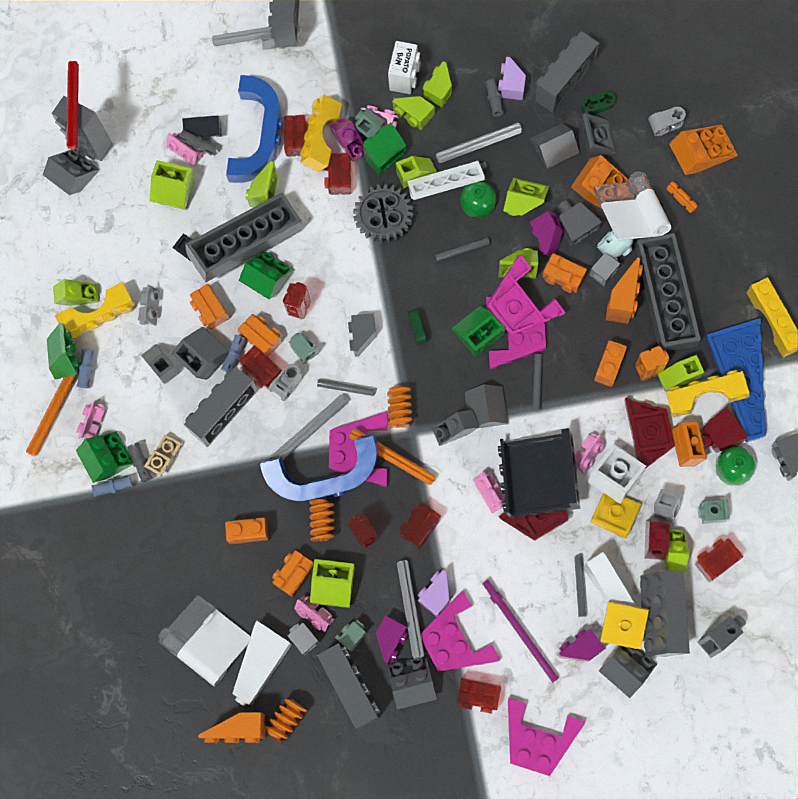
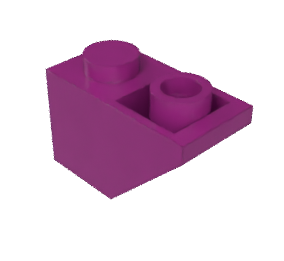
[330,117,364,162]
[530,211,564,256]
[376,616,409,664]
[558,629,606,662]

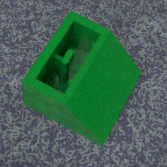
[363,122,407,176]
[239,251,294,300]
[451,306,505,358]
[47,323,79,380]
[76,431,133,483]

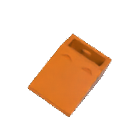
[669,125,738,175]
[571,155,640,209]
[606,257,643,324]
[198,713,266,743]

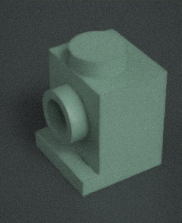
[354,108,385,138]
[289,333,319,364]
[698,499,730,524]
[335,619,367,652]

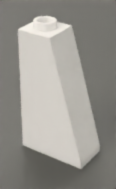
[583,552,636,606]
[232,621,292,706]

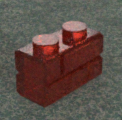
[284,115,309,157]
[324,153,351,195]
[283,282,311,320]
[239,345,282,390]
[399,503,442,550]
[348,514,378,549]
[695,538,743,583]
[457,678,501,714]

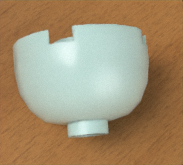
[597,230,634,258]

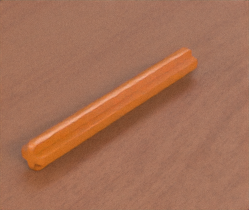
[26,375,77,456]
[349,429,436,485]

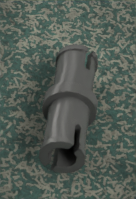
[485,79,504,117]
[178,129,216,156]
[128,442,153,483]

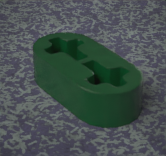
[581,91,616,115]
[407,309,427,345]

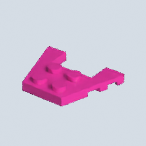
[486,255,566,335]
[486,297,546,369]
[329,412,388,487]
[421,591,500,672]
[508,698,585,776]

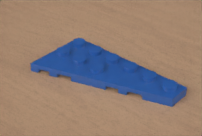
[705,318,766,443]

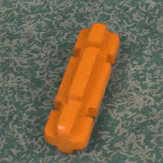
[667,181,698,213]

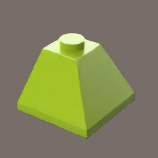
[246,161,278,207]
[503,178,549,216]
[498,248,538,278]

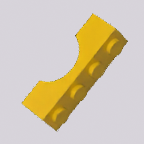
[300,94,342,172]
[746,277,798,358]
[55,282,136,339]
[666,370,749,418]

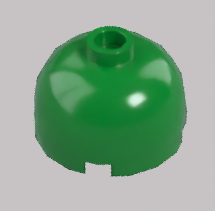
[460,181,497,219]
[716,446,756,486]

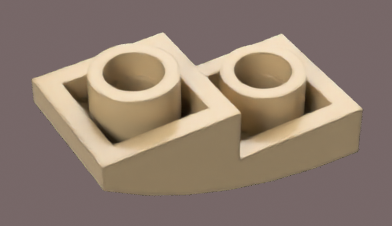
[144,435,182,476]

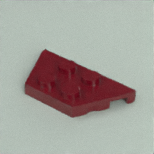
[624,398,675,469]
[499,511,569,541]

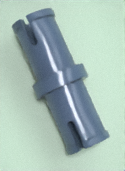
[221,335,246,373]
[77,349,94,389]
[91,475,133,497]

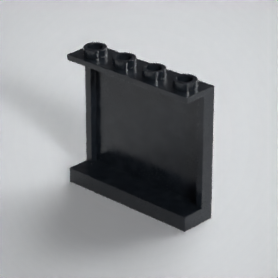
[498,428,581,519]

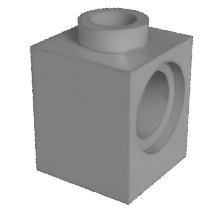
[590,252,620,286]
[654,489,680,523]
[287,623,320,656]

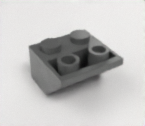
[43,149,99,196]
[171,327,229,380]
[599,645,657,698]
[387,655,437,710]

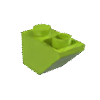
[423,61,452,108]
[393,96,435,130]
[396,156,437,188]
[53,279,99,306]
[658,355,704,392]
[664,529,689,573]

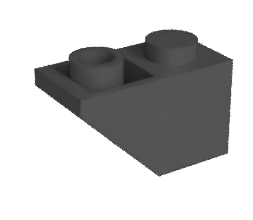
[348,313,376,357]
[141,344,179,384]
[432,410,479,446]
[771,433,798,481]

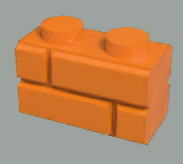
[542,253,587,293]
[189,284,229,330]
[238,314,282,358]
[594,341,627,387]
[635,346,669,381]
[672,422,707,467]
[225,518,269,544]
[272,550,314,598]

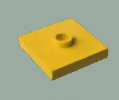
[590,493,641,539]
[600,601,649,650]

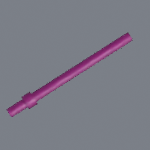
[482,579,559,683]

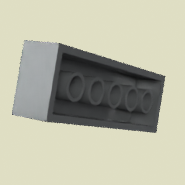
[186,193,302,282]
[635,233,701,352]

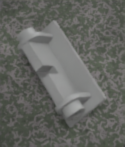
[138,284,160,326]

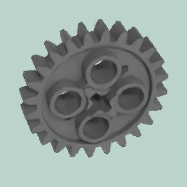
[353,184,413,243]

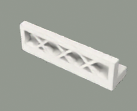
[407,161,485,200]

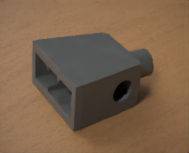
[558,200,602,248]
[697,615,746,658]

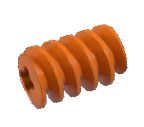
[387,386,412,428]
[309,499,335,542]
[265,699,308,744]

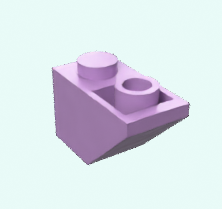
[498,57,526,100]
[418,569,449,617]

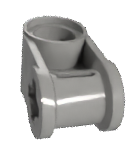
[648,107,686,136]
[268,364,303,401]

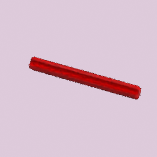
[66,61,79,149]

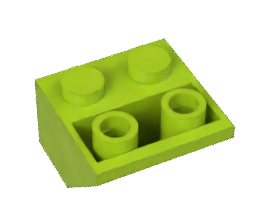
[150,160,195,210]
[310,559,355,608]

